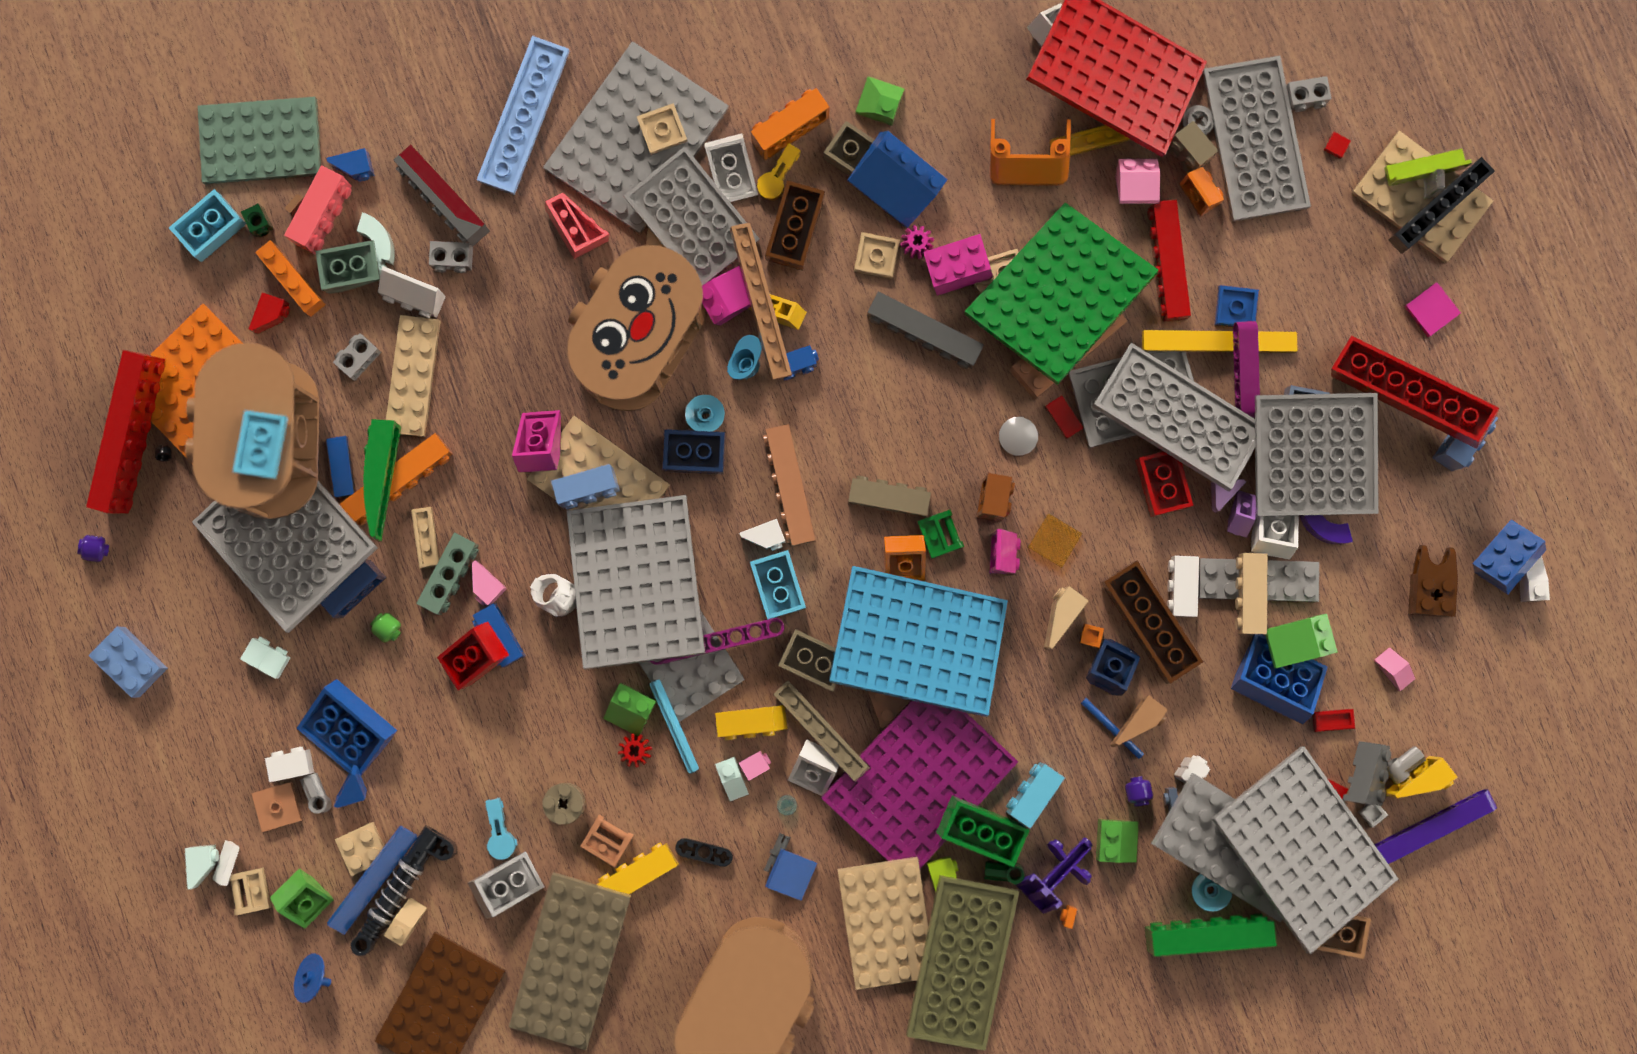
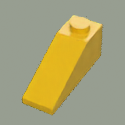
[748,294,807,330]

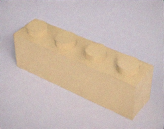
[1235,553,1267,635]

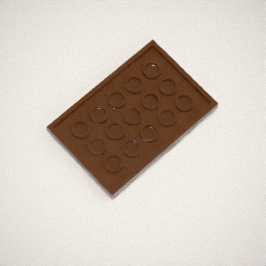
[375,931,506,1054]

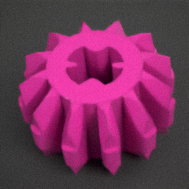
[901,225,934,259]

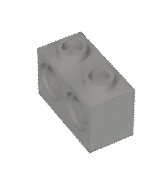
[1286,76,1332,112]
[429,241,473,273]
[333,333,381,381]

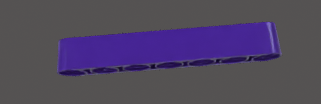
[1374,789,1497,864]

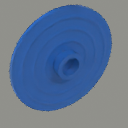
[294,953,331,1003]

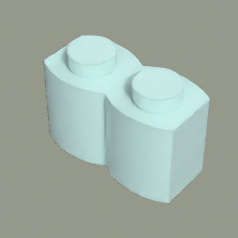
[240,636,291,679]

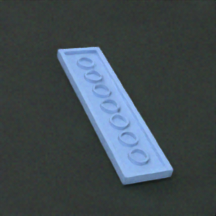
[477,36,570,195]

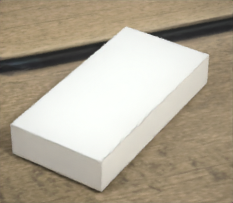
[212,840,240,886]

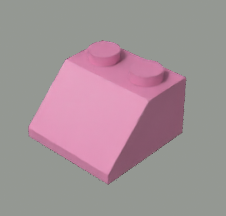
[1115,159,1160,204]

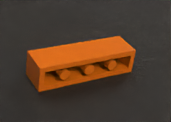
[255,240,326,317]

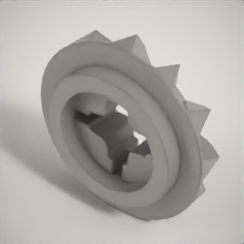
[1183,105,1214,134]

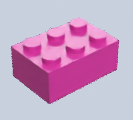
[923,234,994,296]

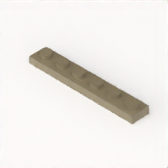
[774,681,870,782]

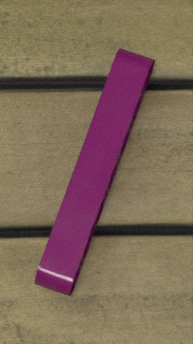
[650,618,784,665]

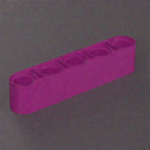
[1233,321,1260,418]

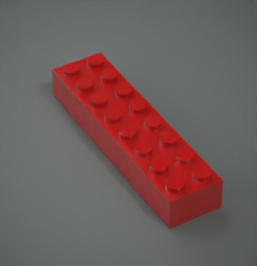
[1331,335,1499,449]
[86,350,165,514]

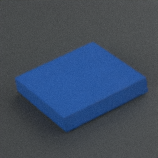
[1214,285,1259,327]
[765,849,817,900]

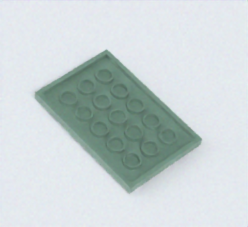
[198,97,321,184]

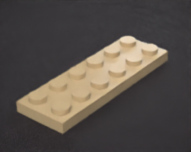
[386,315,441,437]

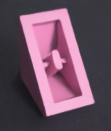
[1374,648,1415,691]

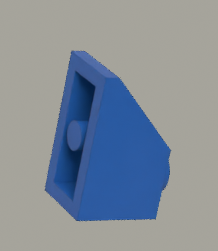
[327,148,375,181]

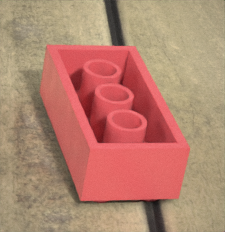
[284,165,352,255]

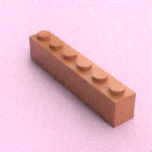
[763,424,815,547]

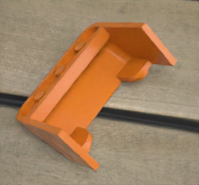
[990,119,1071,185]

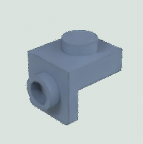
[1163,787,1178,812]

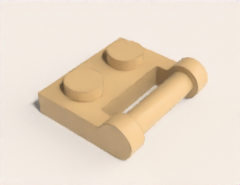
[229,867,271,916]

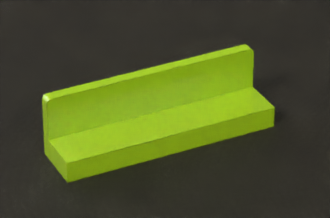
[1384,149,1472,186]

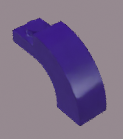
[1299,515,1353,545]

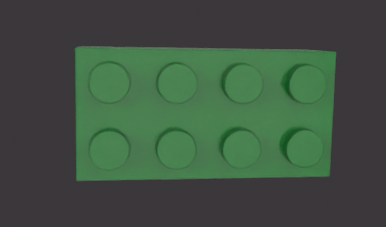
[936,796,1030,867]

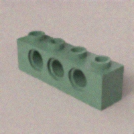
[416,532,479,615]

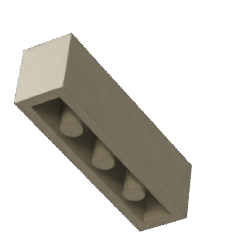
[848,476,931,518]

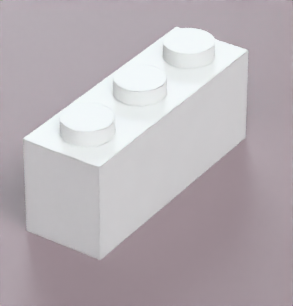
[1167,556,1199,617]

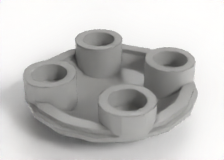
[999,417,1038,456]

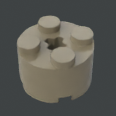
[542,783,586,825]

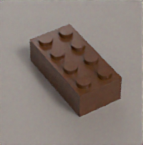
[765,180,825,271]

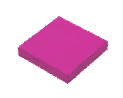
[1404,282,1461,337]

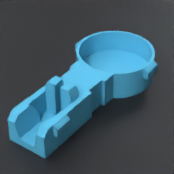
[485,798,518,860]

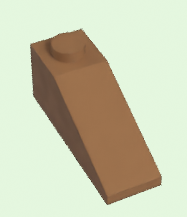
[1110,695,1168,747]

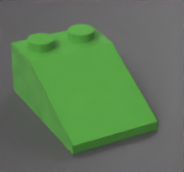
[1265,614,1338,669]

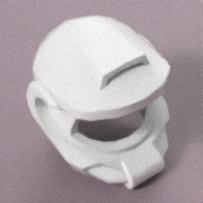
[530,574,577,617]

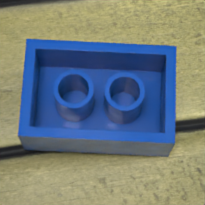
[1473,519,1546,595]

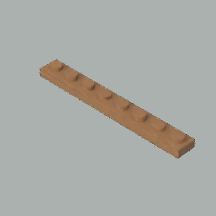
[730,222,792,381]

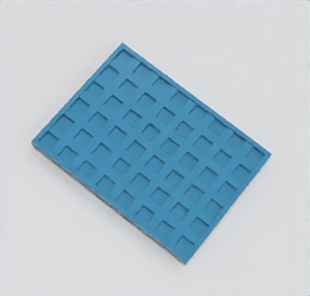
[829,566,1008,717]

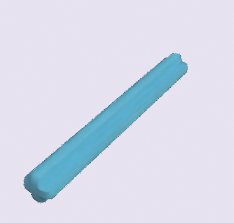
[650,680,699,773]

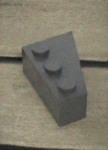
[1343,741,1391,806]

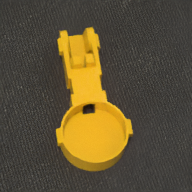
[757,143,801,200]

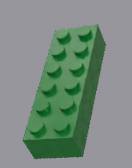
[1145,913,1277,957]

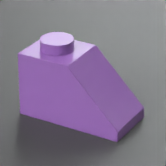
[1227,490,1256,537]

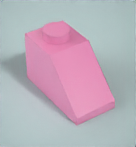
[472,561,507,606]

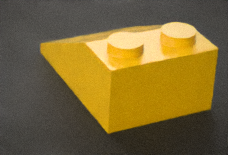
[1385,756,1457,798]

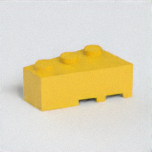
[715,705,788,740]

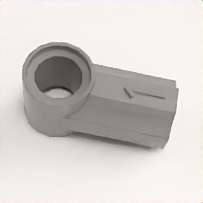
[1387,746,1426,784]
[300,773,332,814]

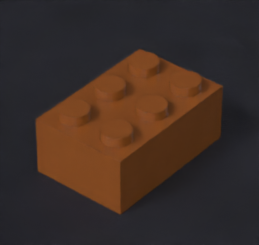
[976,473,1015,522]

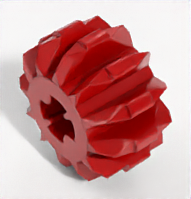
[618,733,652,768]

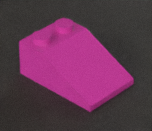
[702,266,751,325]
[512,410,561,472]
[990,529,1021,574]

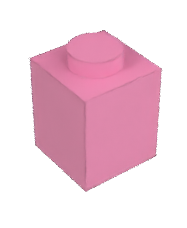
[739,751,771,781]

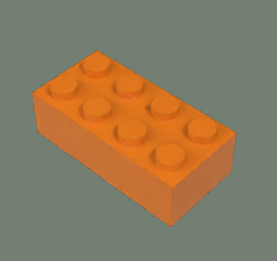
[751,88,830,161]

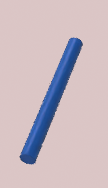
[1081,698,1144,759]

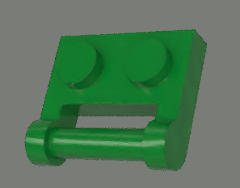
[917,509,965,559]

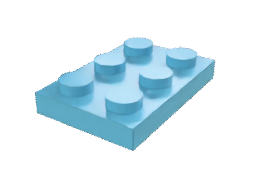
[233,410,288,479]

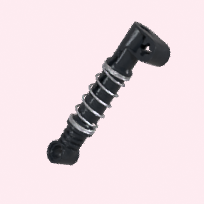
[350,825,457,956]

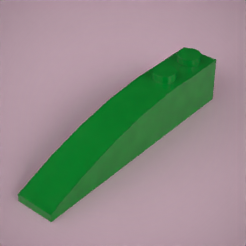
[363,419,401,542]

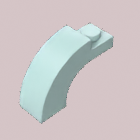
[357,212,395,281]

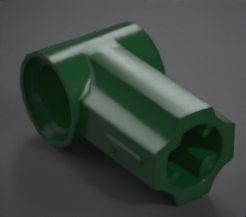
[984,861,1025,884]

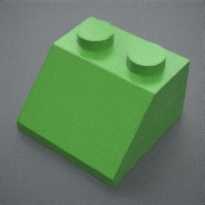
[603,683,657,736]
[1096,819,1139,863]
[270,869,334,929]

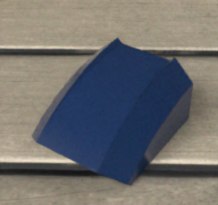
[1086,639,1140,696]

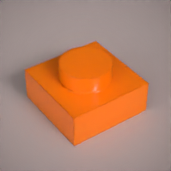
[1079,624,1104,648]
[1060,905,1077,929]

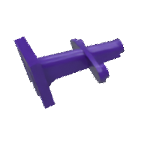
[1015,837,1093,914]

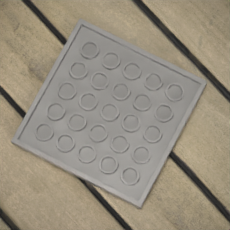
[1255,393,1378,516]

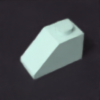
[715,756,749,801]
[185,845,219,889]

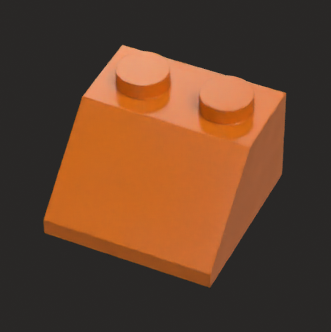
[1179,167,1224,217]
[884,535,926,581]

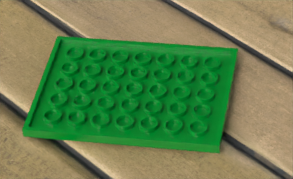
[964,202,1159,385]

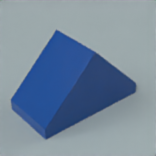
[334,765,367,808]

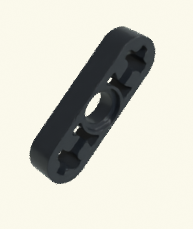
[675,838,733,867]

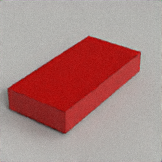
[1045,395,1083,439]
[1312,709,1356,732]

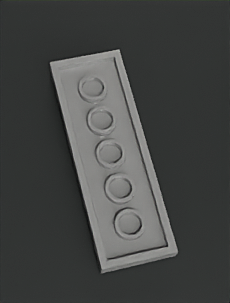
[1198,558,1319,602]

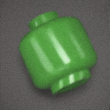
[370,613,401,642]

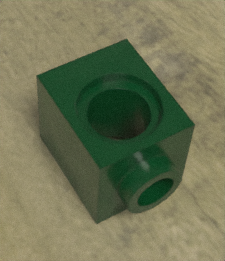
[241,203,274,237]

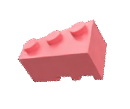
[545,193,610,259]

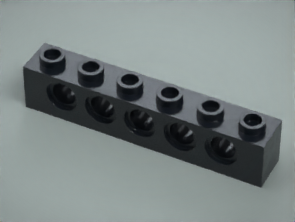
[1388,157,1495,254]

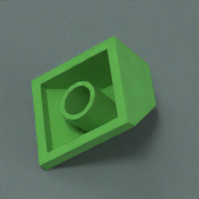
[855,76,905,126]

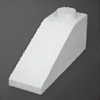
[1519,556,1550,602]

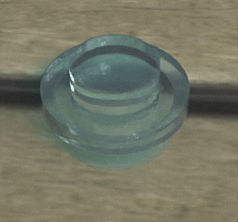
[777,795,797,815]

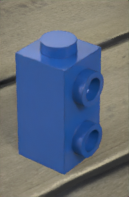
[781,345,819,380]

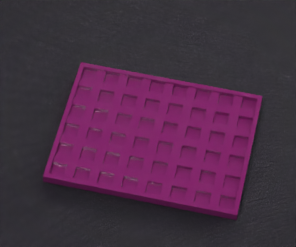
[821,700,1018,869]

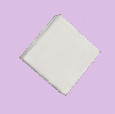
[1358,804,1388,828]

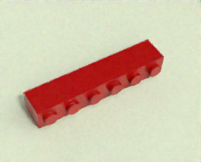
[1148,199,1191,322]

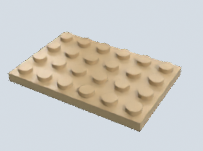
[1352,131,1493,263]
[527,416,670,510]
[837,857,928,990]

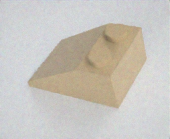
[1044,586,1088,650]

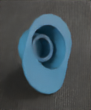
[727,335,762,380]

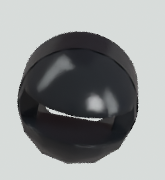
[155,445,172,462]

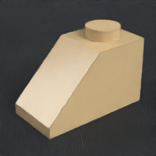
[384,897,427,946]

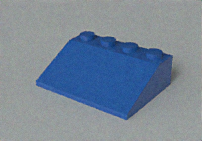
[847,131,948,228]
[1231,634,1328,724]
[296,679,398,775]

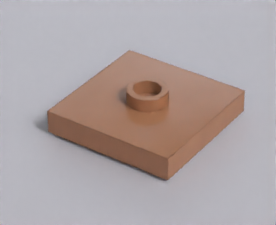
[251,782,303,832]

